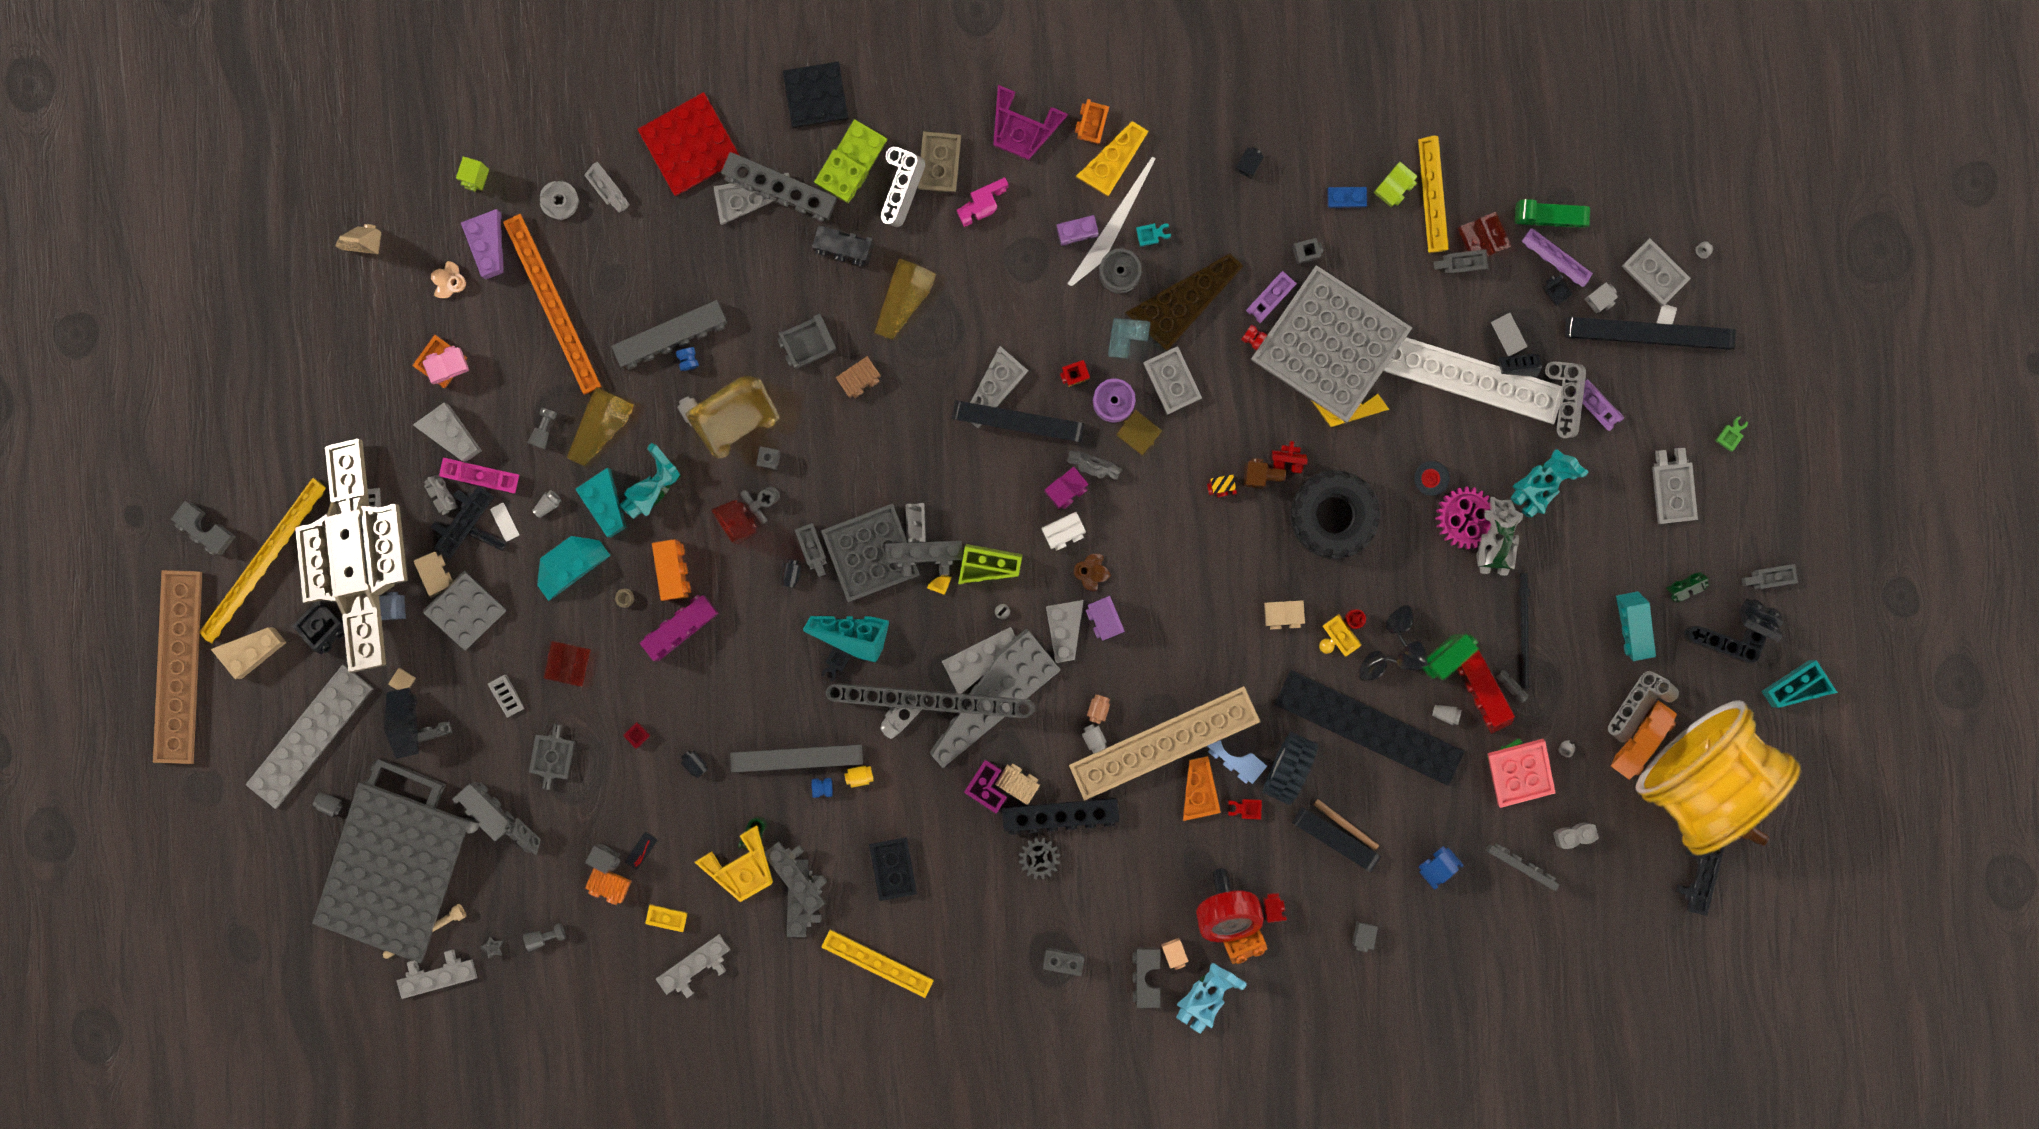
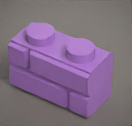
[1056,215,1099,246]

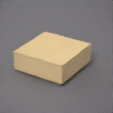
[389,668,416,690]

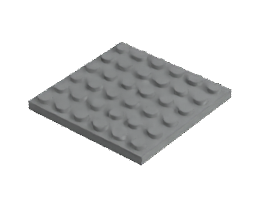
[1251,265,1412,423]

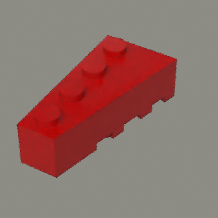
[1456,650,1515,734]

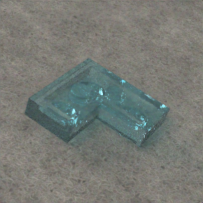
[1108,318,1151,359]

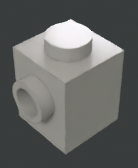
[1585,282,1618,314]

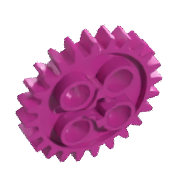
[1435,487,1491,549]

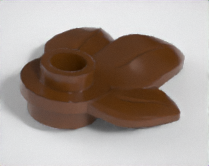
[1073,553,1111,591]

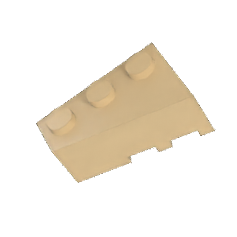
[211,628,287,679]

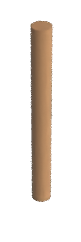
[1313,799,1379,851]

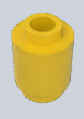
[845,765,874,788]

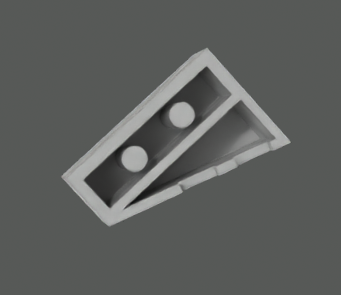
[413,403,482,462]

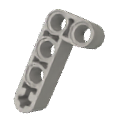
[881,147,925,227]
[1545,361,1586,438]
[1608,671,1679,742]

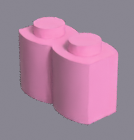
[423,346,469,384]

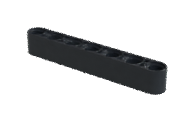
[952,400,1085,442]

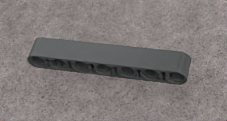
[730,745,863,772]

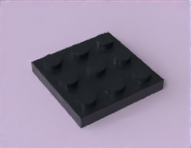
[783,61,849,128]

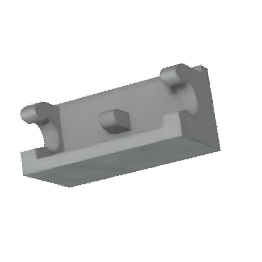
[1491,313,1527,356]
[906,503,926,543]

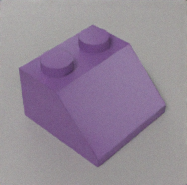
[1086,596,1125,641]

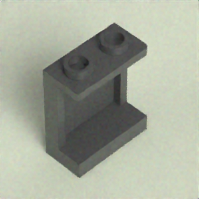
[777,314,837,369]

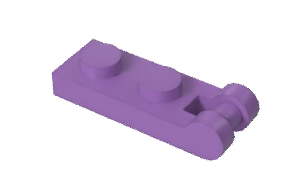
[1246,271,1296,323]
[1572,379,1624,431]

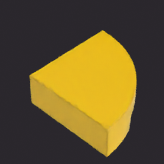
[927,576,952,595]

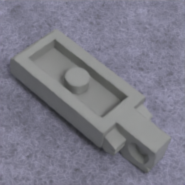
[585,162,629,213]

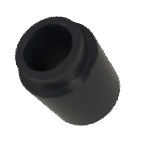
[779,559,801,588]
[681,750,709,779]

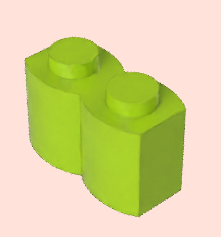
[1374,162,1417,207]

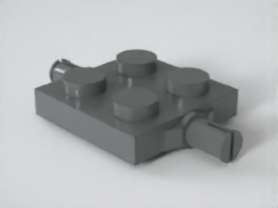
[529,724,575,790]

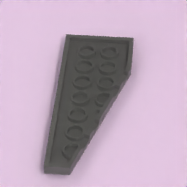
[930,629,1061,768]

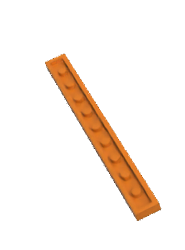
[503,214,602,395]

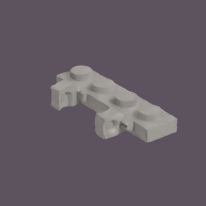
[656,934,731,998]
[397,949,478,999]

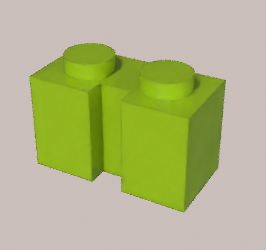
[456,156,489,192]

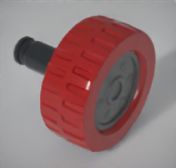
[1196,868,1263,942]

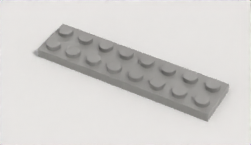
[245,665,374,809]

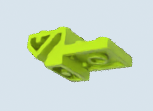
[814,119,888,203]

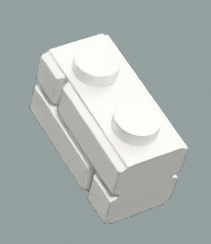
[1041,512,1086,551]

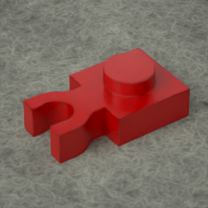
[1228,799,1262,819]

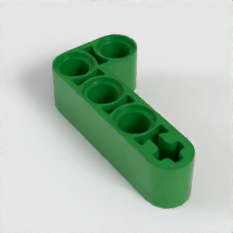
[1515,199,1590,228]

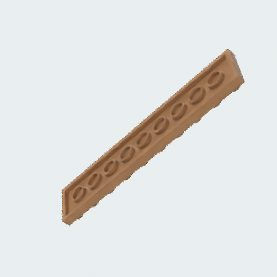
[153,570,202,764]

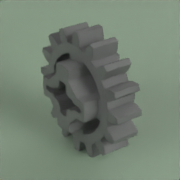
[1019,837,1060,879]

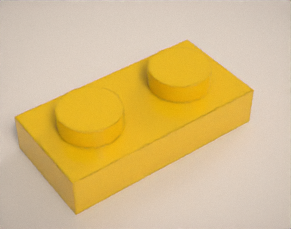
[645,904,688,932]

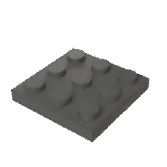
[423,570,507,651]

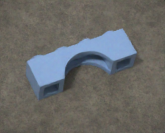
[1207,740,1267,784]

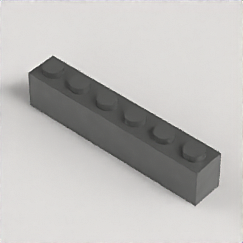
[611,300,728,370]

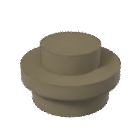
[615,589,635,608]

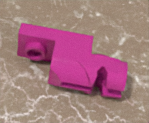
[956,178,1008,227]

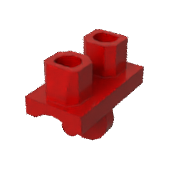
[1271,441,1308,473]

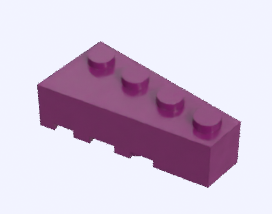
[639,595,719,661]

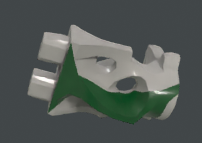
[1476,497,1523,575]

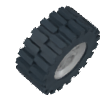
[1263,732,1318,805]

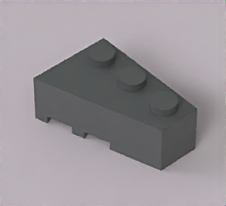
[452,782,515,841]

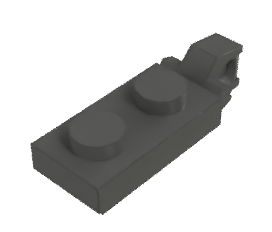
[1434,249,1488,274]
[795,523,827,577]
[1741,564,1798,589]
[418,722,452,743]

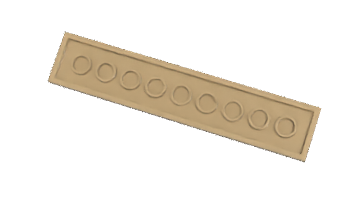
[1069,686,1261,800]

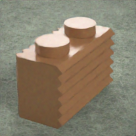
[836,356,881,398]

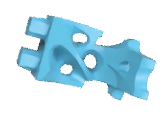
[1176,963,1247,1034]

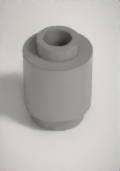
[677,397,704,426]
[1082,724,1107,754]

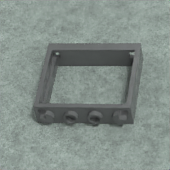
[365,758,446,808]

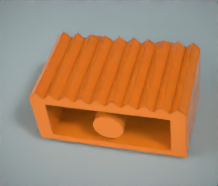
[585,868,632,905]

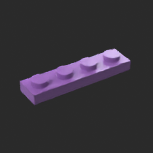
[1522,228,1593,287]

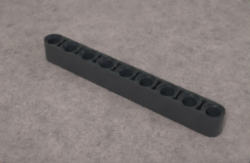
[1565,317,1736,350]

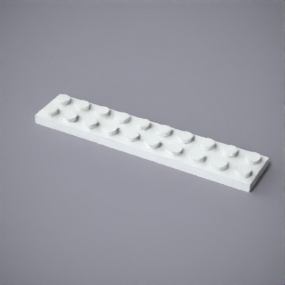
[1384,337,1562,425]

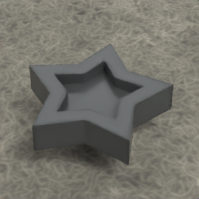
[481,937,503,959]

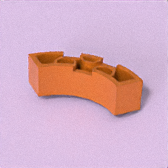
[1611,700,1677,780]

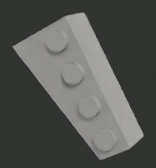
[942,627,1016,694]

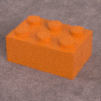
[652,539,691,601]

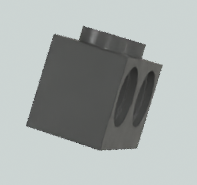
[585,843,621,874]
[1043,947,1084,976]

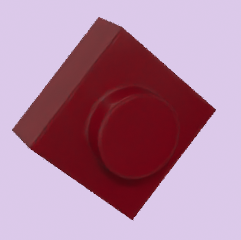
[623,722,651,749]

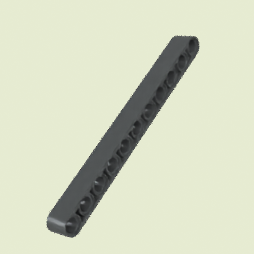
[826,683,1035,718]

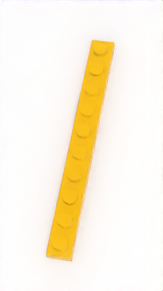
[199,478,326,643]

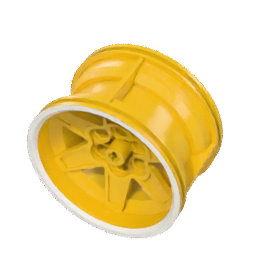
[1636,701,1800,855]

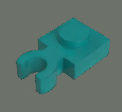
[1136,223,1171,247]

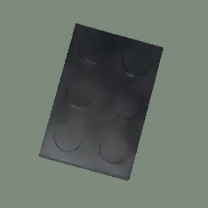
[869,837,917,901]

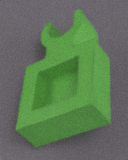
[1715,417,1748,452]

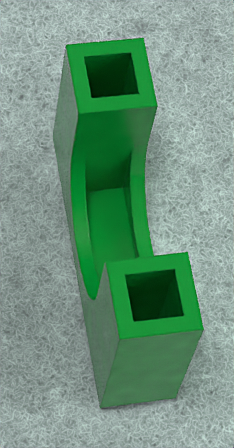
[1422,634,1479,680]

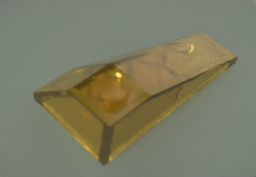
[874,258,936,340]
[567,387,634,466]

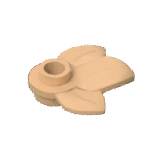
[431,261,466,298]

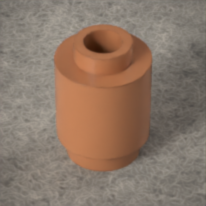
[1087,695,1110,724]

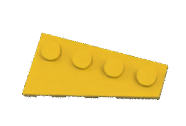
[1076,121,1148,197]

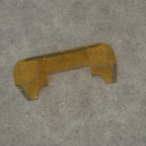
[685,376,780,458]

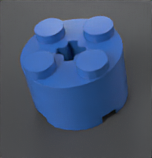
[1419,846,1463,890]

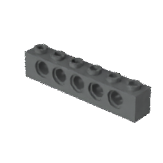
[721,152,837,222]

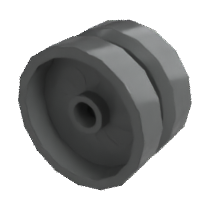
[1099,249,1142,294]

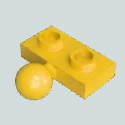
[1319,614,1362,657]

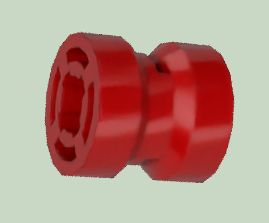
[1241,324,1267,351]
[1345,609,1366,629]

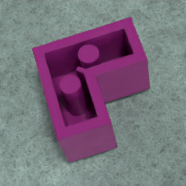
[1044,467,1088,510]
[964,759,1007,813]

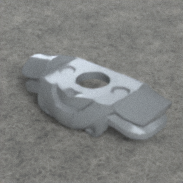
[881,694,928,739]

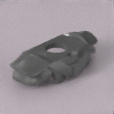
[1067,450,1122,479]

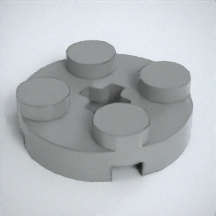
[540,181,579,220]

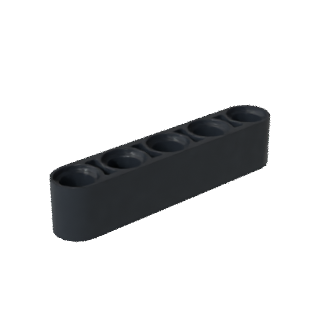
[1291,806,1381,873]

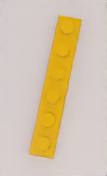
[1418,136,1449,253]
[821,929,934,998]

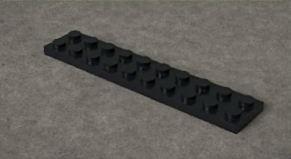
[1274,670,1465,786]

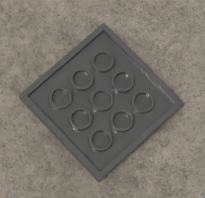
[821,504,920,602]

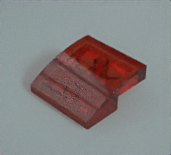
[1458,212,1511,257]
[543,641,591,687]

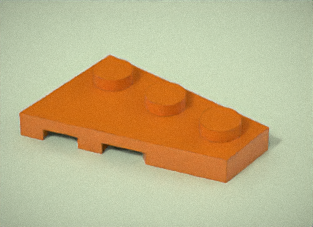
[1183,756,1221,821]

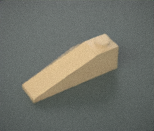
[336,224,381,254]

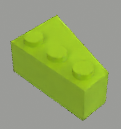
[958,544,1023,584]

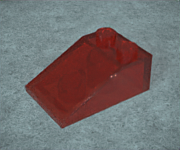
[711,500,758,545]

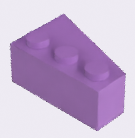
[461,209,504,279]

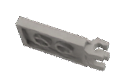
[1652,448,1698,524]

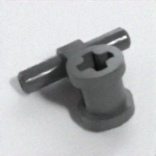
[740,487,780,525]

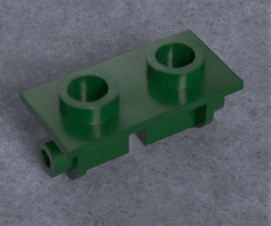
[1666,572,1709,603]

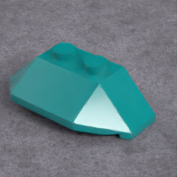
[537,536,611,601]

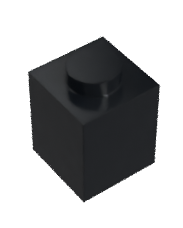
[1235,147,1264,180]

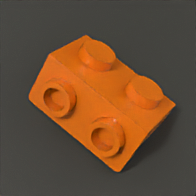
[1075,99,1109,145]

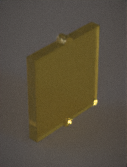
[1116,410,1162,456]

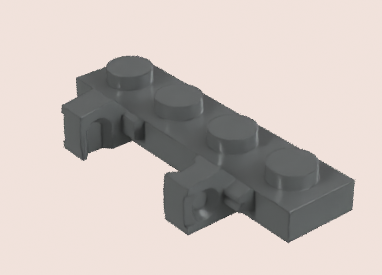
[885,541,963,578]
[765,842,827,916]
[1485,844,1559,891]
[787,859,823,937]

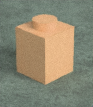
[1161,938,1189,970]

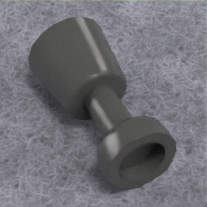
[527,407,557,449]
[523,923,566,952]

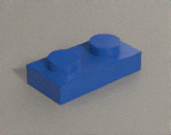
[1328,187,1367,208]

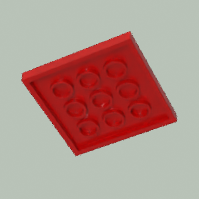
[637,92,740,196]

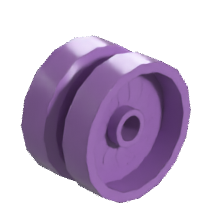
[1093,378,1136,423]

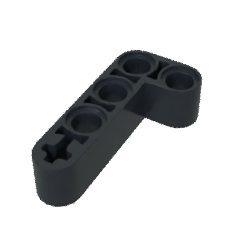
[1684,626,1767,663]

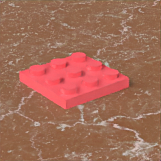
[1487,739,1555,808]

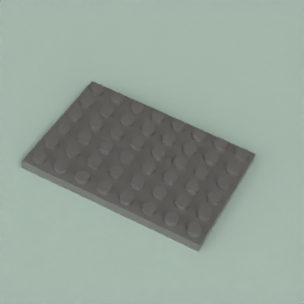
[312,781,469,964]

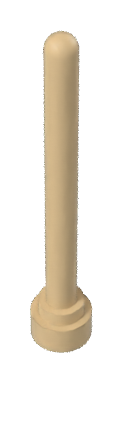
[383,904,467,959]

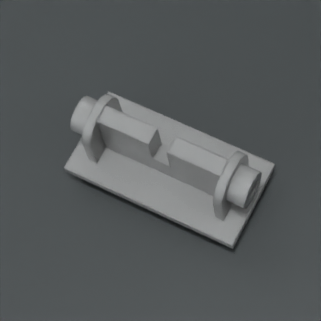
[424,475,458,515]

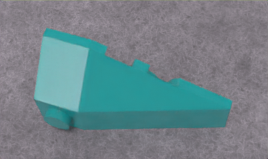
[803,616,889,662]

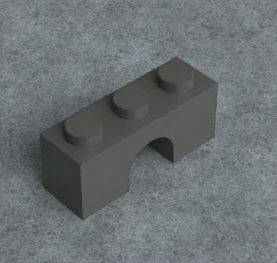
[171,501,236,555]
[1132,947,1160,1008]

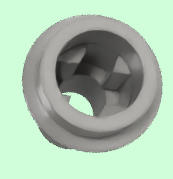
[532,490,561,518]
[1432,705,1462,725]

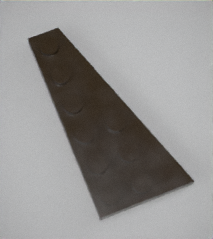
[1124,253,1244,351]

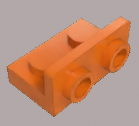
[1223,929,1267,964]

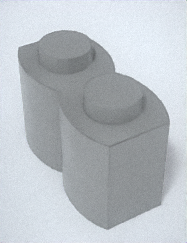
[1553,823,1599,849]

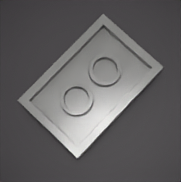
[1622,238,1691,306]
[1143,346,1202,415]

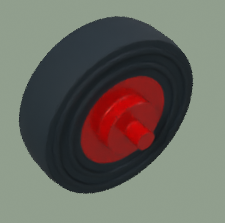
[1414,461,1450,496]

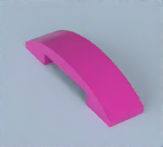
[439,458,519,493]

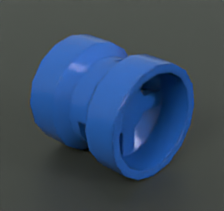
[676,347,699,371]
[812,778,833,798]

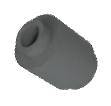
[313,792,344,818]

